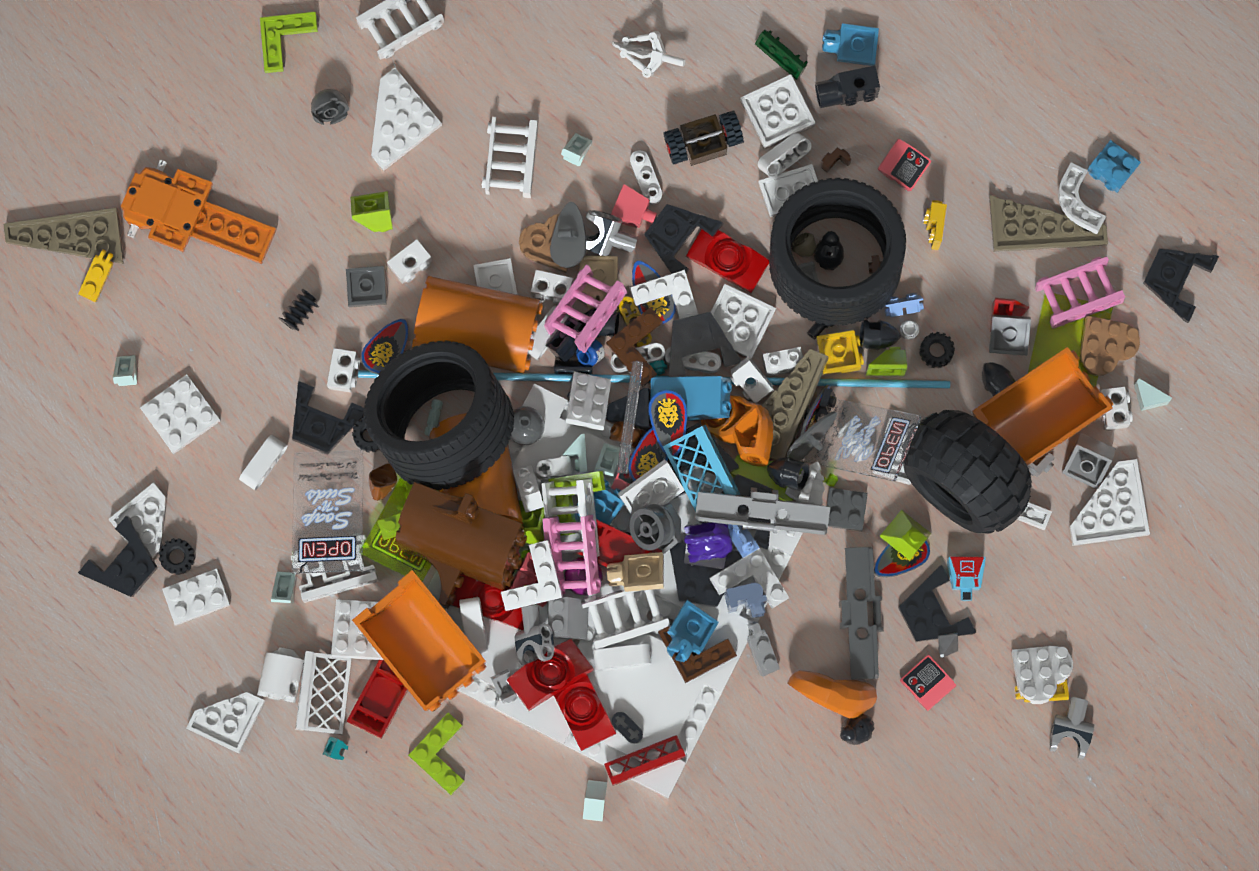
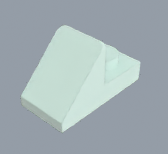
[561,133,592,166]
[113,355,137,386]
[563,434,588,474]
[594,443,623,477]
[271,572,296,603]

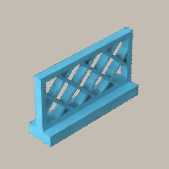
[663,425,740,512]

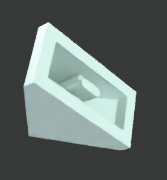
[1134,379,1172,411]
[583,780,607,821]

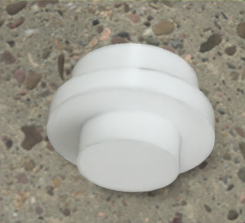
[900,320,919,340]

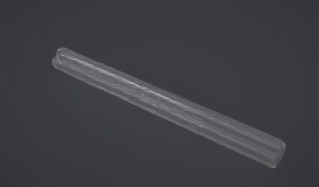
[617,361,643,474]

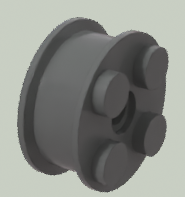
[629,504,676,550]

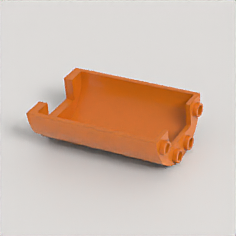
[412,276,543,373]
[972,347,1113,466]
[429,413,523,524]
[352,570,487,712]

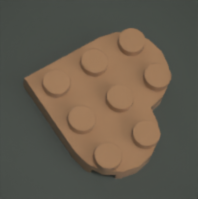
[519,212,568,273]
[1080,316,1140,376]

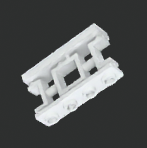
[291,533,379,603]

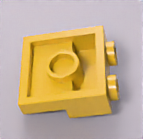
[923,200,947,250]
[816,330,864,375]

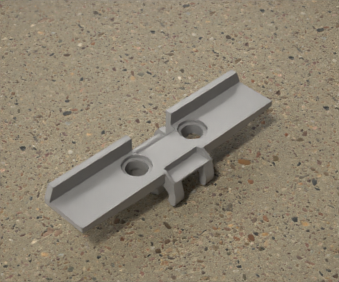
[695,487,830,535]

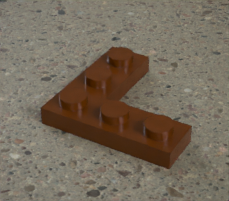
[606,307,663,387]
[658,626,737,684]

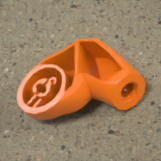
[701,395,773,466]
[787,670,877,718]

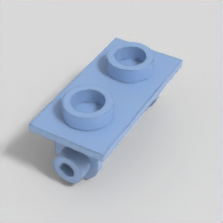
[885,293,924,317]
[728,524,760,558]

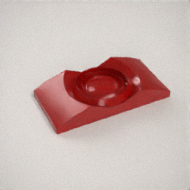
[686,229,769,294]
[576,519,663,567]
[452,575,530,630]
[507,639,594,711]
[347,660,408,739]
[554,675,616,751]

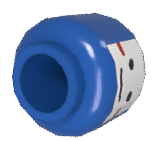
[576,339,605,366]

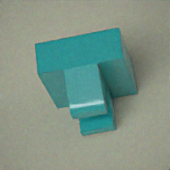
[322,737,348,760]

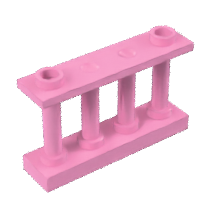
[1035,257,1125,329]
[544,265,627,353]
[543,515,601,595]

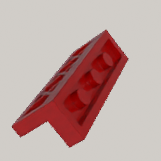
[604,735,686,786]

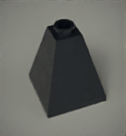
[606,388,652,431]

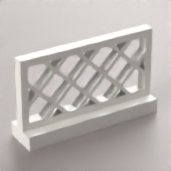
[295,651,352,735]

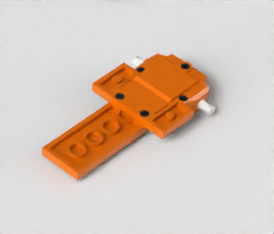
[120,160,276,264]

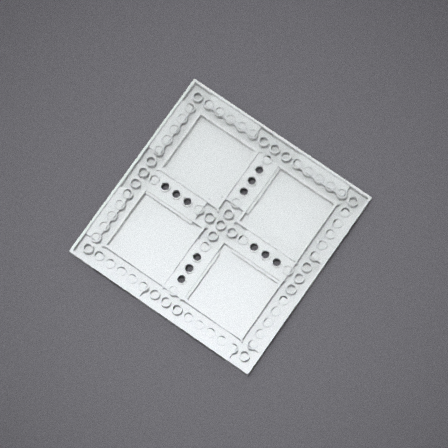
[428,383,803,799]

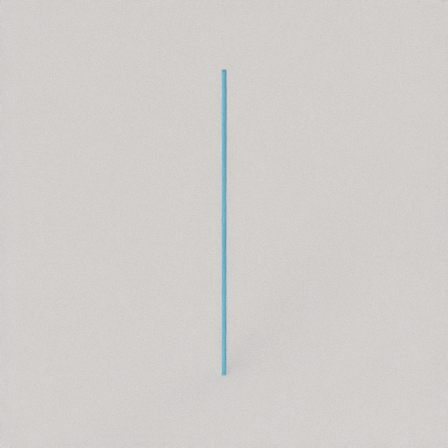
[358,370,950,388]

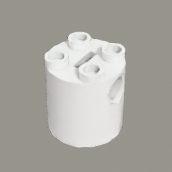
[257,648,304,703]

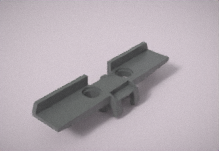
[839,547,884,680]

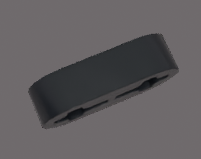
[612,712,643,744]

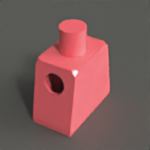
[611,185,657,228]

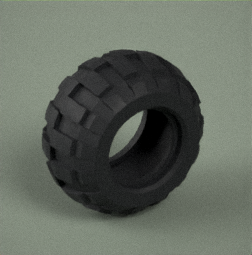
[902,410,1032,534]

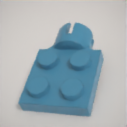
[822,23,879,66]
[667,600,719,662]

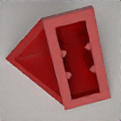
[990,298,1030,332]

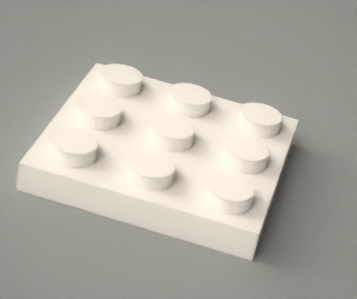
[740,74,816,149]
[711,284,776,359]
[140,374,220,454]
[331,599,383,660]

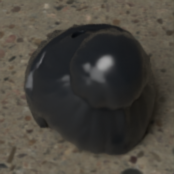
[814,231,844,270]
[840,714,875,745]

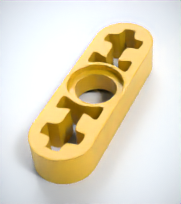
[618,297,652,347]

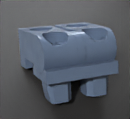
[724,583,767,618]

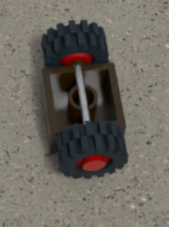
[663,110,744,166]

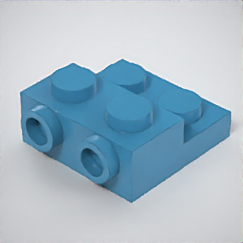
[1088,140,1141,193]
[575,479,624,525]

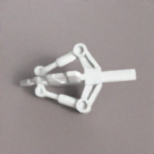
[612,31,686,78]
[785,462,825,537]

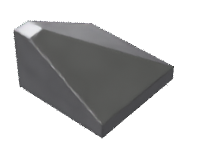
[938,633,958,658]

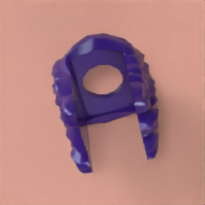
[684,522,733,563]

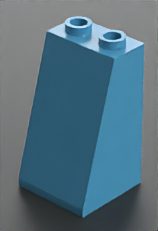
[650,376,732,421]

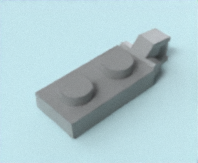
[747,621,780,677]

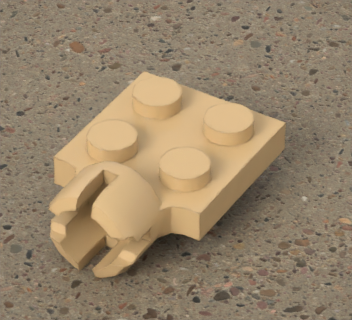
[580,256,618,310]
[607,552,664,592]

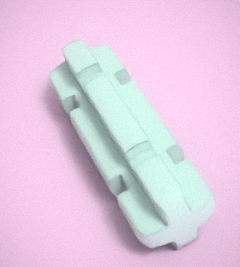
[424,399,443,436]

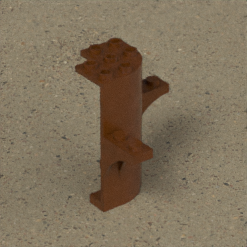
[396,482,527,610]

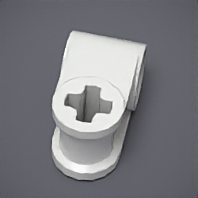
[536,456,573,481]

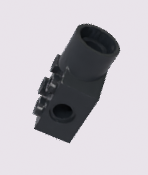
[815,65,880,108]

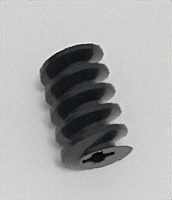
[278,289,319,331]

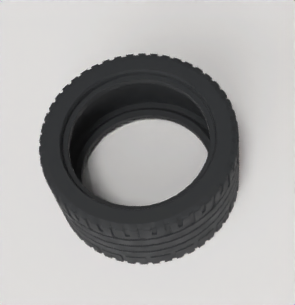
[769,178,906,326]
[364,341,514,490]

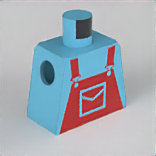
[947,557,986,601]

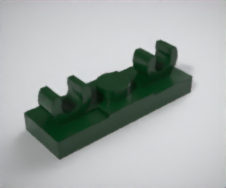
[755,30,808,80]

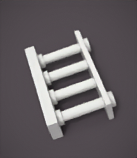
[356,0,444,60]
[482,117,538,198]
[541,479,600,559]
[581,589,671,649]

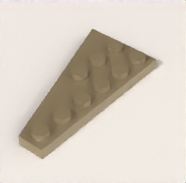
[989,195,1108,252]
[4,208,124,264]
[762,349,829,460]

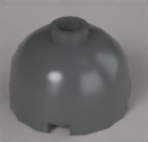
[311,89,349,125]
[511,406,545,445]

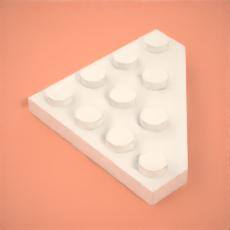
[371,68,442,171]
[1069,459,1150,546]

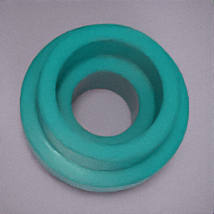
[649,360,668,375]

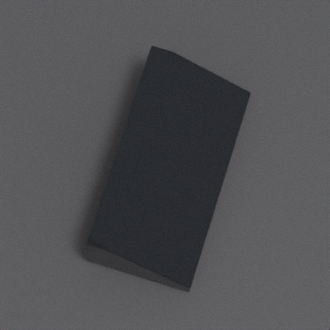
[554,360,593,374]

